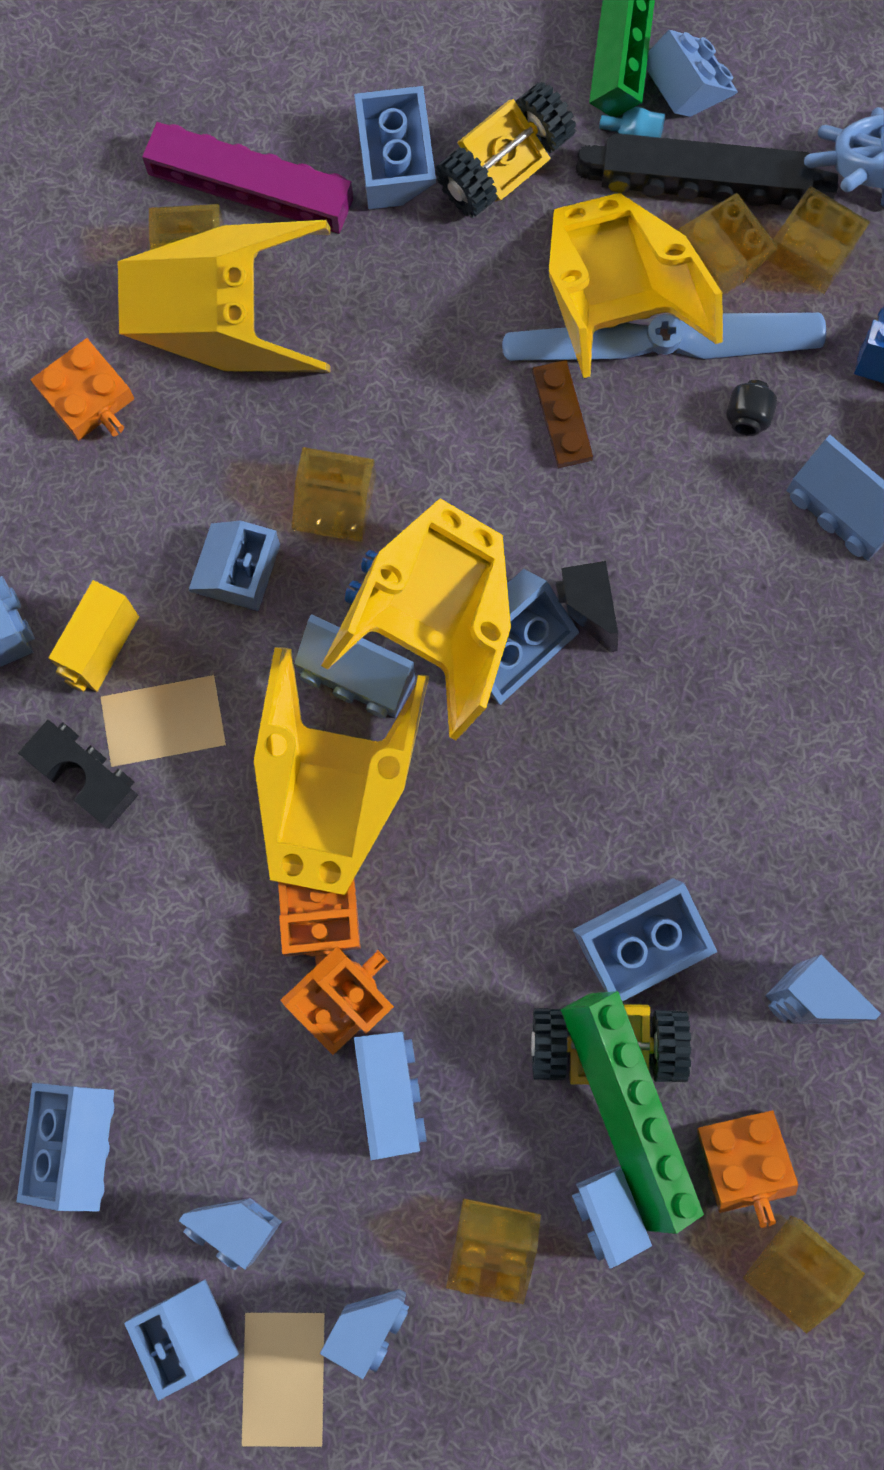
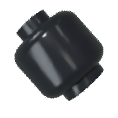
[726,380,777,436]

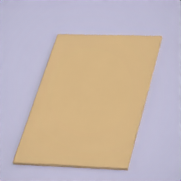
[101,675,226,767]
[242,1313,325,1447]

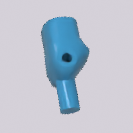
[599,107,665,138]

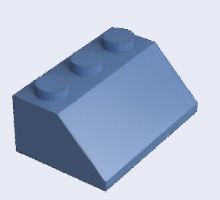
[354,86,436,209]
[786,435,884,561]
[490,569,579,705]
[294,614,415,719]
[572,878,717,1001]
[765,955,881,1025]
[354,1032,427,1160]
[16,1083,114,1211]

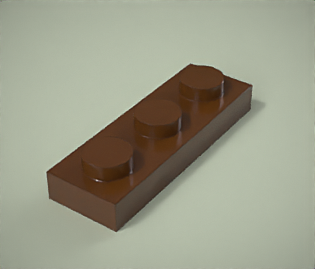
[532,360,593,469]

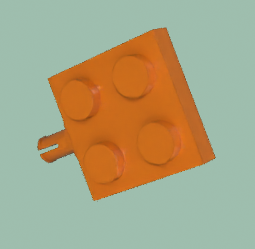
[30,338,134,441]
[278,878,361,966]
[280,946,394,1055]
[697,1110,799,1228]

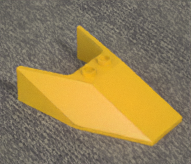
[549,193,723,378]
[118,220,330,373]
[321,498,511,741]
[254,647,429,895]

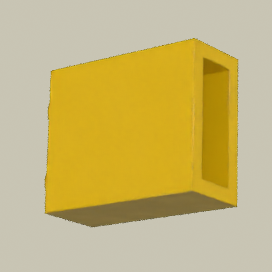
[49,580,139,692]

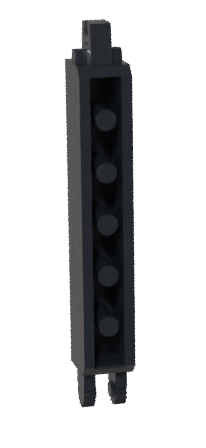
[576,133,838,210]

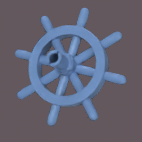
[804,107,884,207]

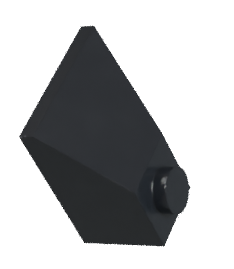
[555,561,618,652]

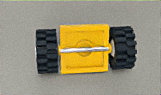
[435,82,576,218]
[531,1004,691,1085]

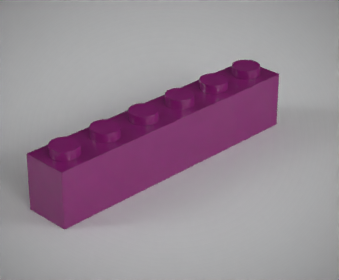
[142,122,353,234]

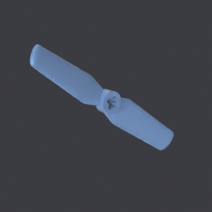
[502,312,826,361]

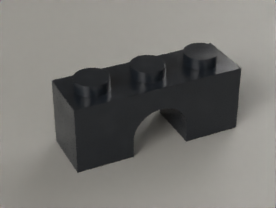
[18,719,138,829]

